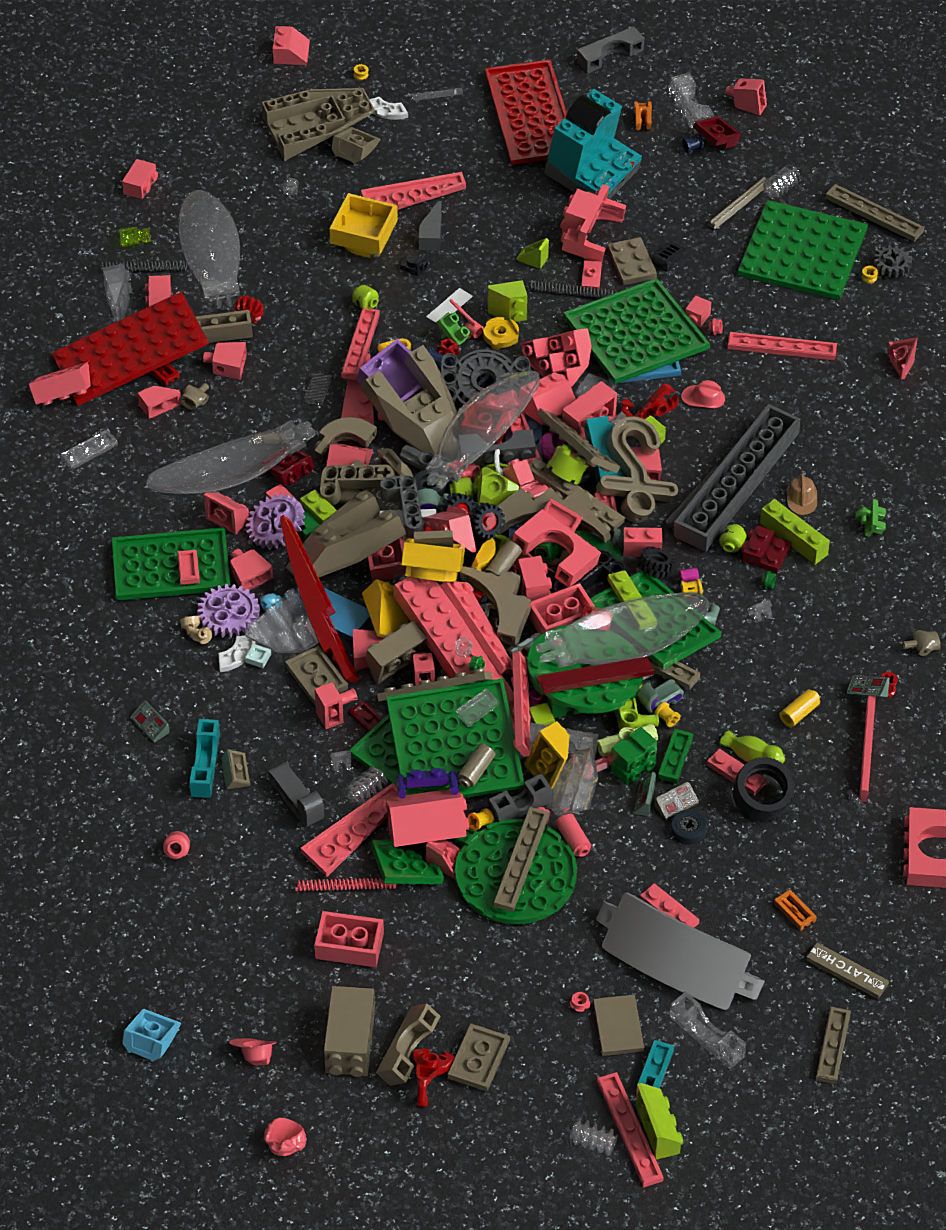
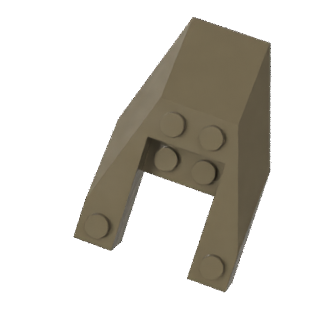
[361,345,462,463]
[286,490,406,577]

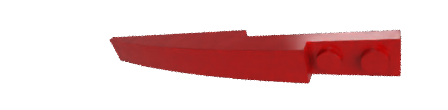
[280,515,360,683]

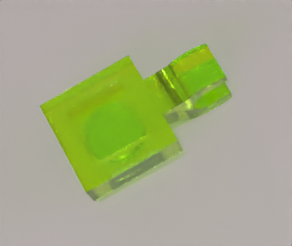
[119,227,151,246]

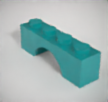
[190,719,220,798]

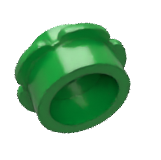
[761,571,776,589]
[469,655,485,671]

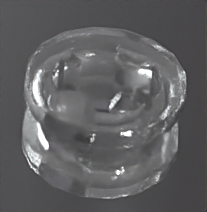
[283,178,299,195]
[454,637,473,657]

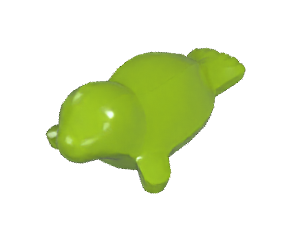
[719,731,785,775]

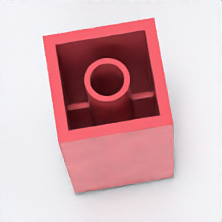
[385,789,469,847]

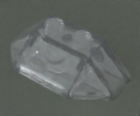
[548,748,598,816]

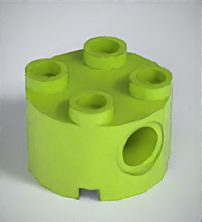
[546,444,589,485]

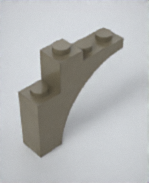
[461,566,531,647]

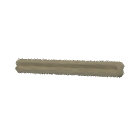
[709,177,769,229]

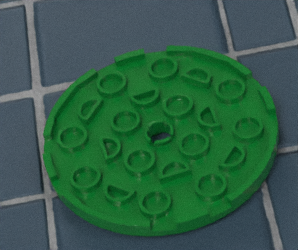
[527,624,643,713]
[455,819,577,924]

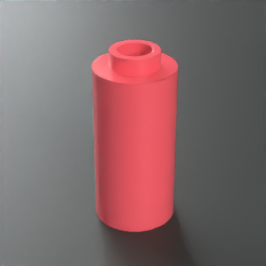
[556,813,591,857]

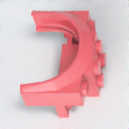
[560,184,626,262]

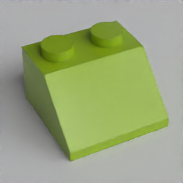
[488,280,527,322]

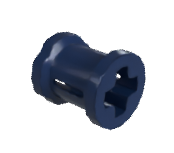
[682,134,704,153]

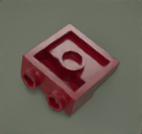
[693,116,741,149]
[261,446,315,486]
[741,525,792,573]

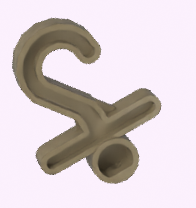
[596,416,678,523]

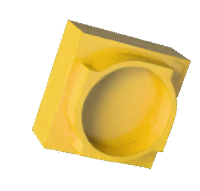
[330,193,398,258]
[402,538,465,582]

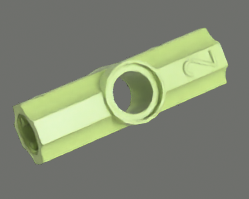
[597,724,658,757]

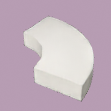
[369,97,408,120]
[218,635,256,672]

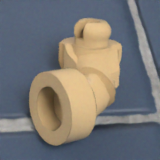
[180,616,212,644]

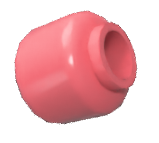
[163,831,190,860]

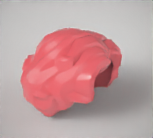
[264,1118,307,1156]

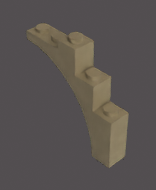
[498,487,611,543]

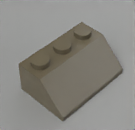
[365,621,428,685]

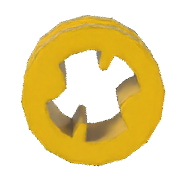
[353,64,369,80]
[862,266,878,283]

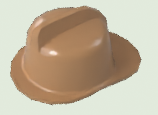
[787,474,817,515]

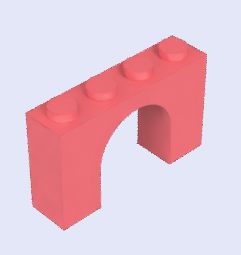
[512,509,601,587]
[903,807,946,888]

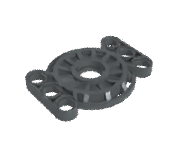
[441,349,530,406]

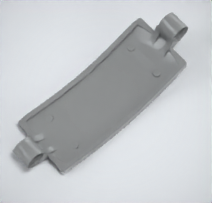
[596,892,765,1010]

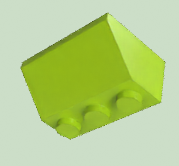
[636,1083,683,1160]

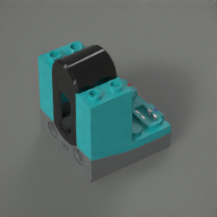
[544,89,642,199]

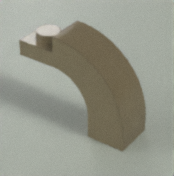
[314,417,377,461]

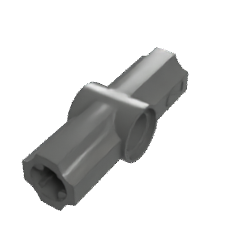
[400,445,453,482]

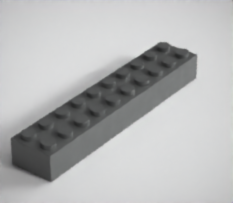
[673,404,801,552]

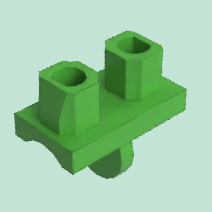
[437,312,470,347]
[855,499,886,537]

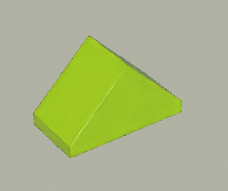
[516,238,549,269]

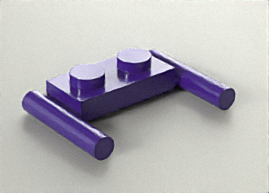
[396,768,459,799]

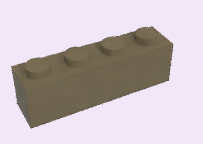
[196,310,253,343]

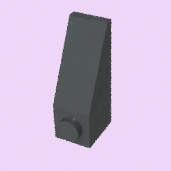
[415,201,442,251]

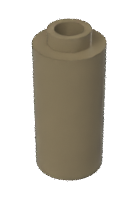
[485,540,522,576]
[457,743,495,788]

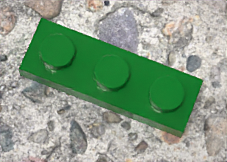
[658,729,694,784]

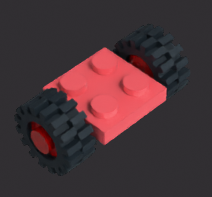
[440,493,505,539]

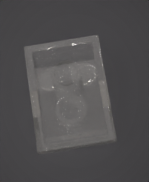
[102,263,132,322]

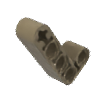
[320,465,396,505]

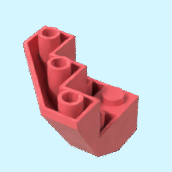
[520,328,592,386]

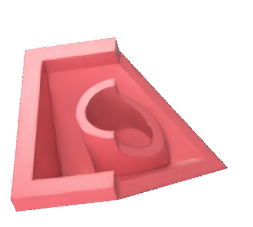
[887,337,918,380]
[426,840,461,880]

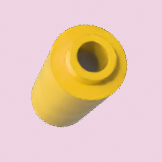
[779,689,820,728]

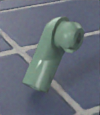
[701,605,720,624]

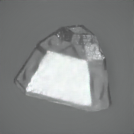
[245,588,319,653]

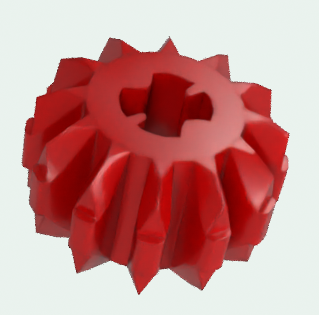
[233,295,263,323]

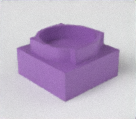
[356,338,424,402]

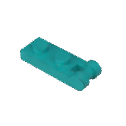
[636,1040,674,1092]

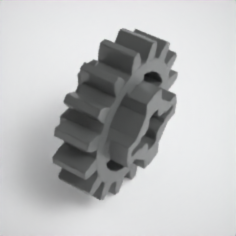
[874,245,912,278]

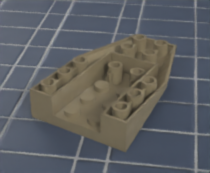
[262,88,375,161]

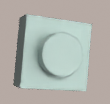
[245,644,271,668]

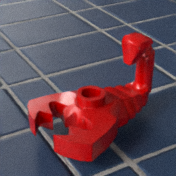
[621,384,679,419]
[413,1048,455,1108]

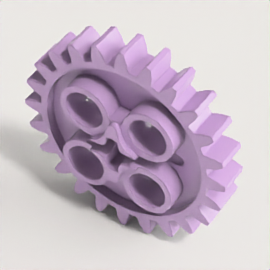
[246,493,305,550]
[197,584,260,638]

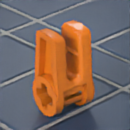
[634,101,652,130]

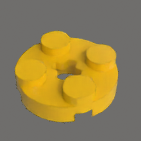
[483,317,519,350]

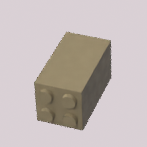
[324,986,375,1077]

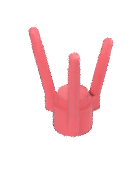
[449,299,484,339]

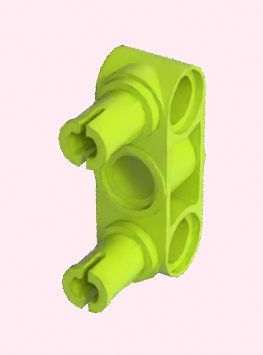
[614,683,659,730]

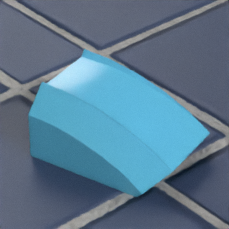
[123,1009,181,1062]

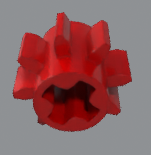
[437,339,459,355]

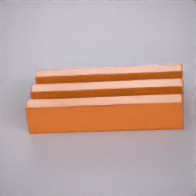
[774,890,817,931]

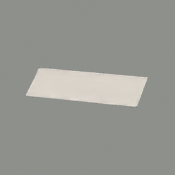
[426,288,473,323]

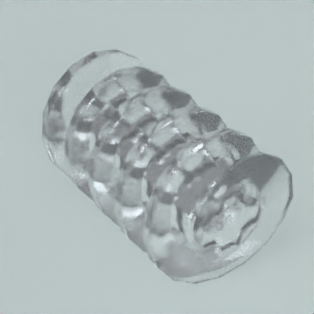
[763,164,800,200]
[343,767,388,807]
[570,1117,618,1156]

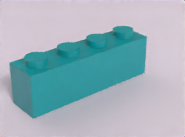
[583,416,625,483]

